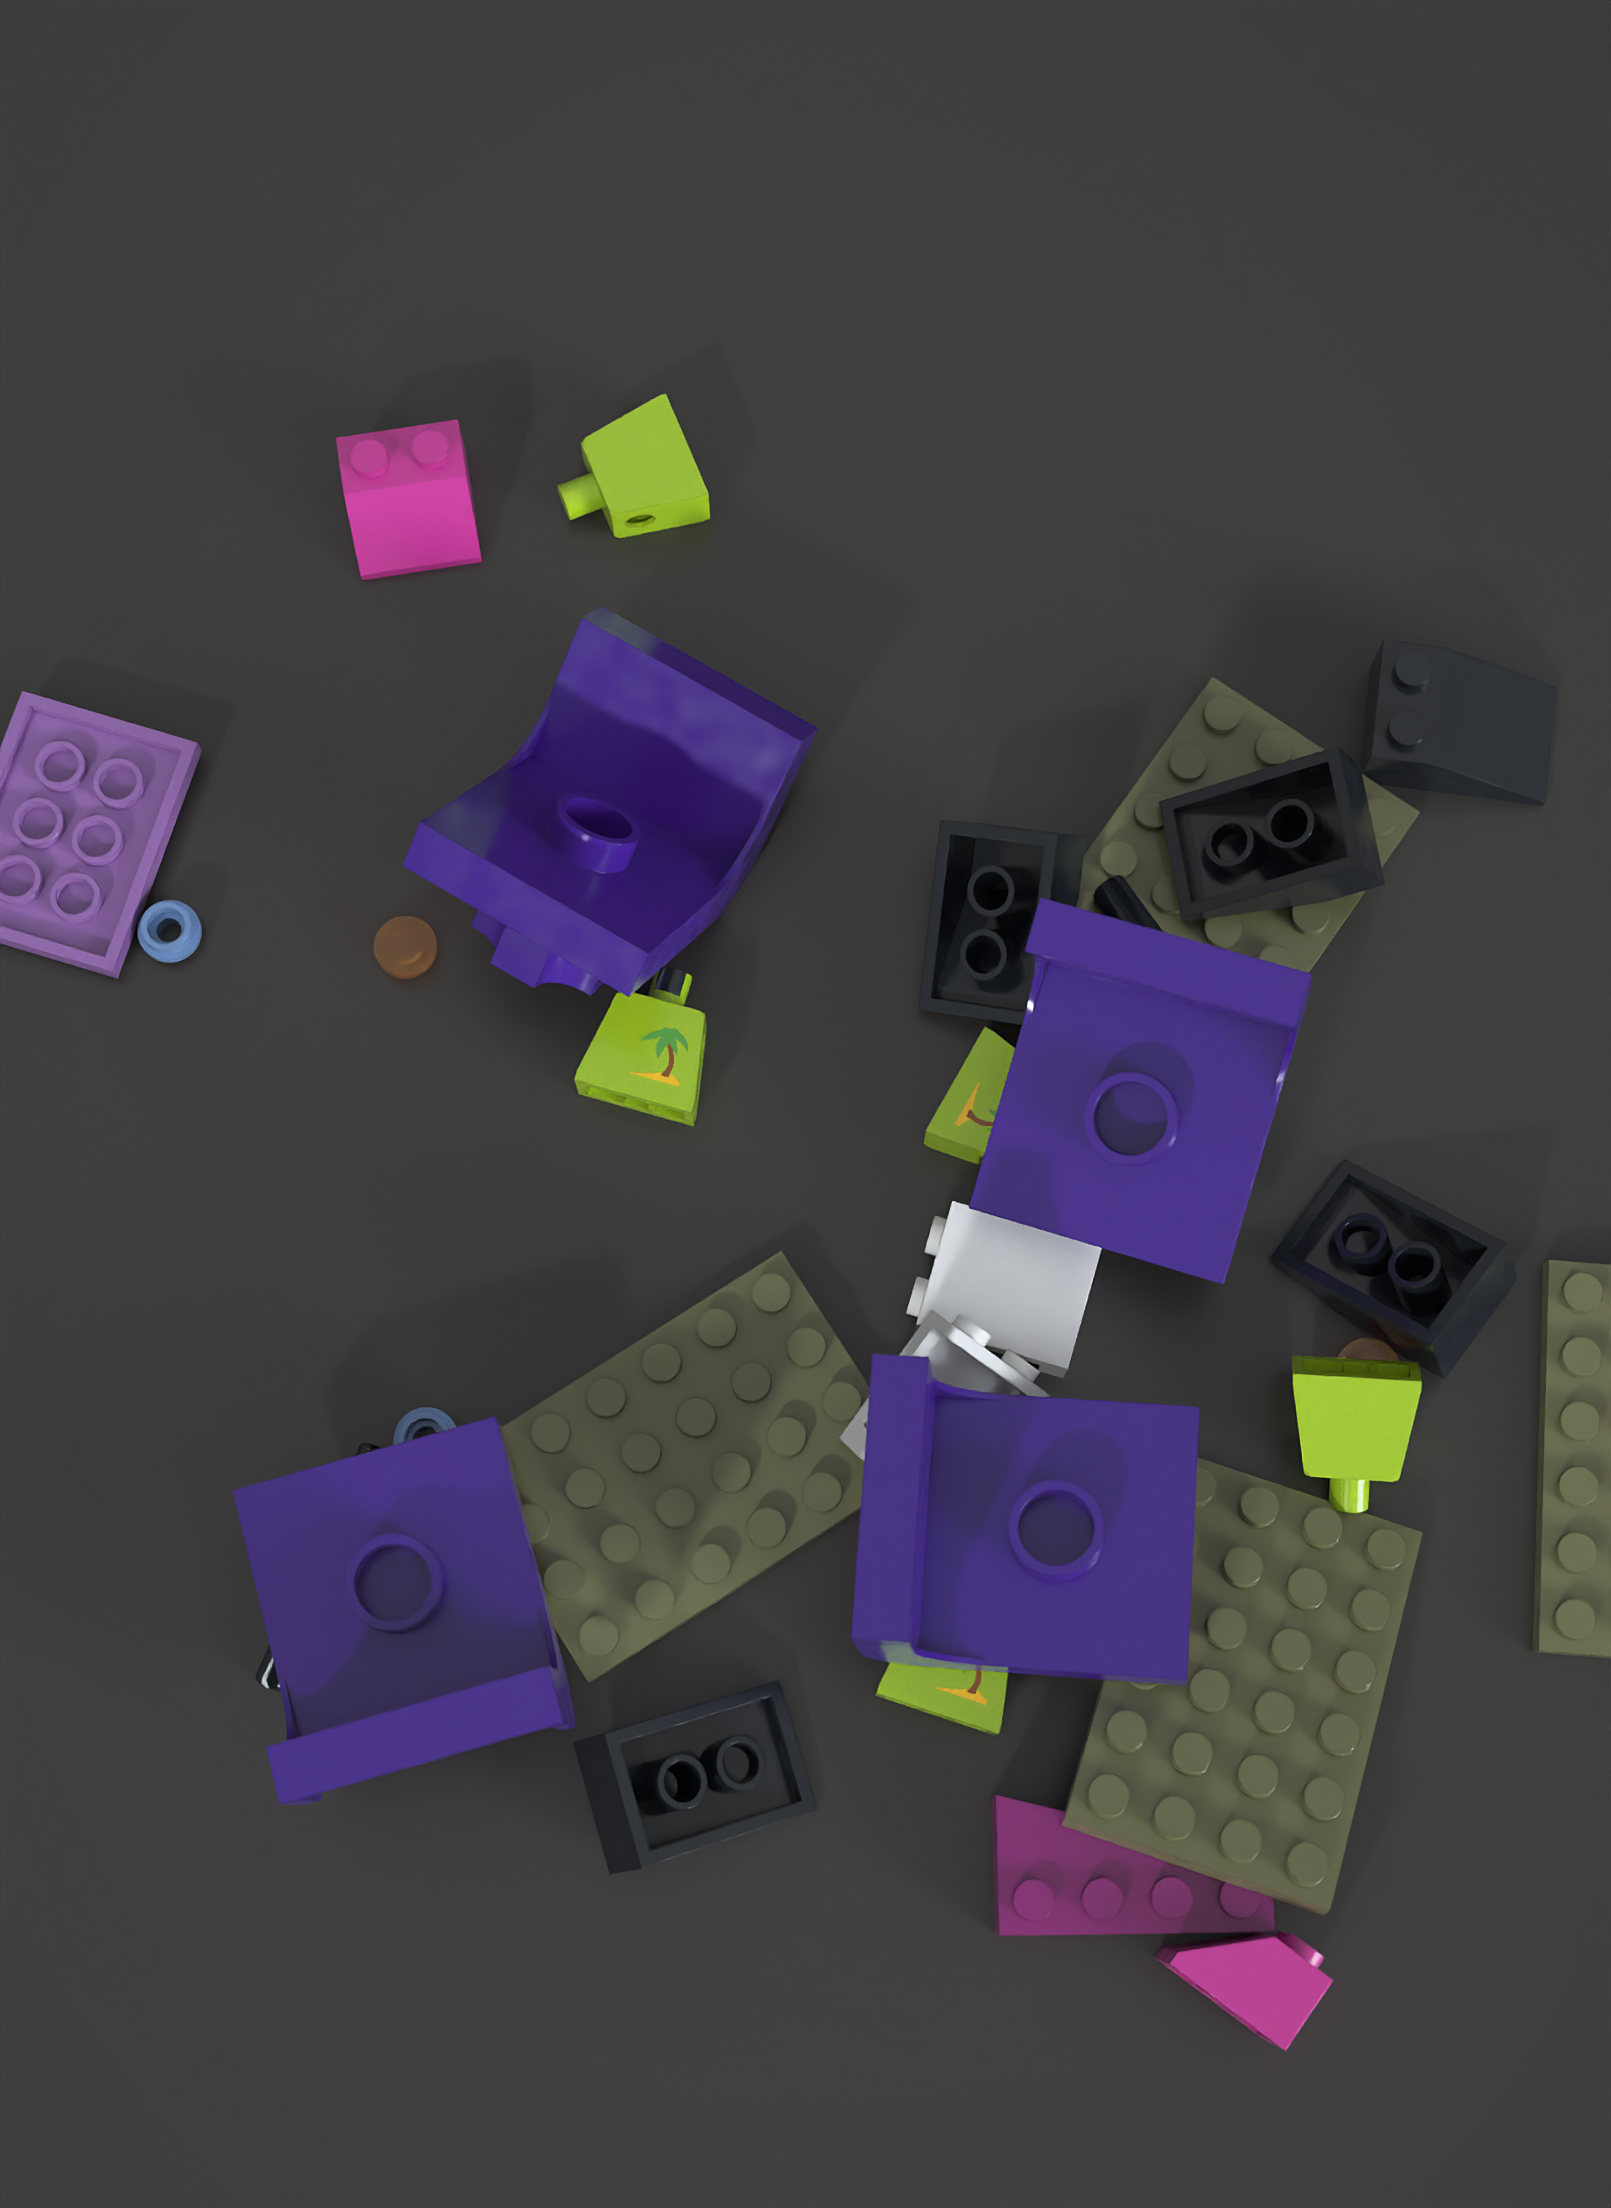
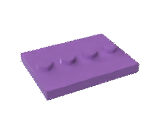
[0,691,202,979]

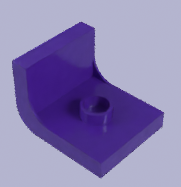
[402,606,818,997]
[969,897,1312,1284]
[851,1354,1200,1685]
[232,1416,576,1805]

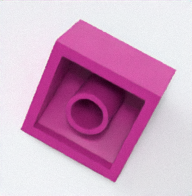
[336,419,482,580]
[1154,1930,1333,2051]

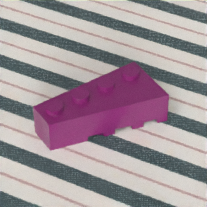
[991,1795,1275,1936]

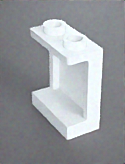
[906,1201,1102,1378]
[839,1310,1050,1460]

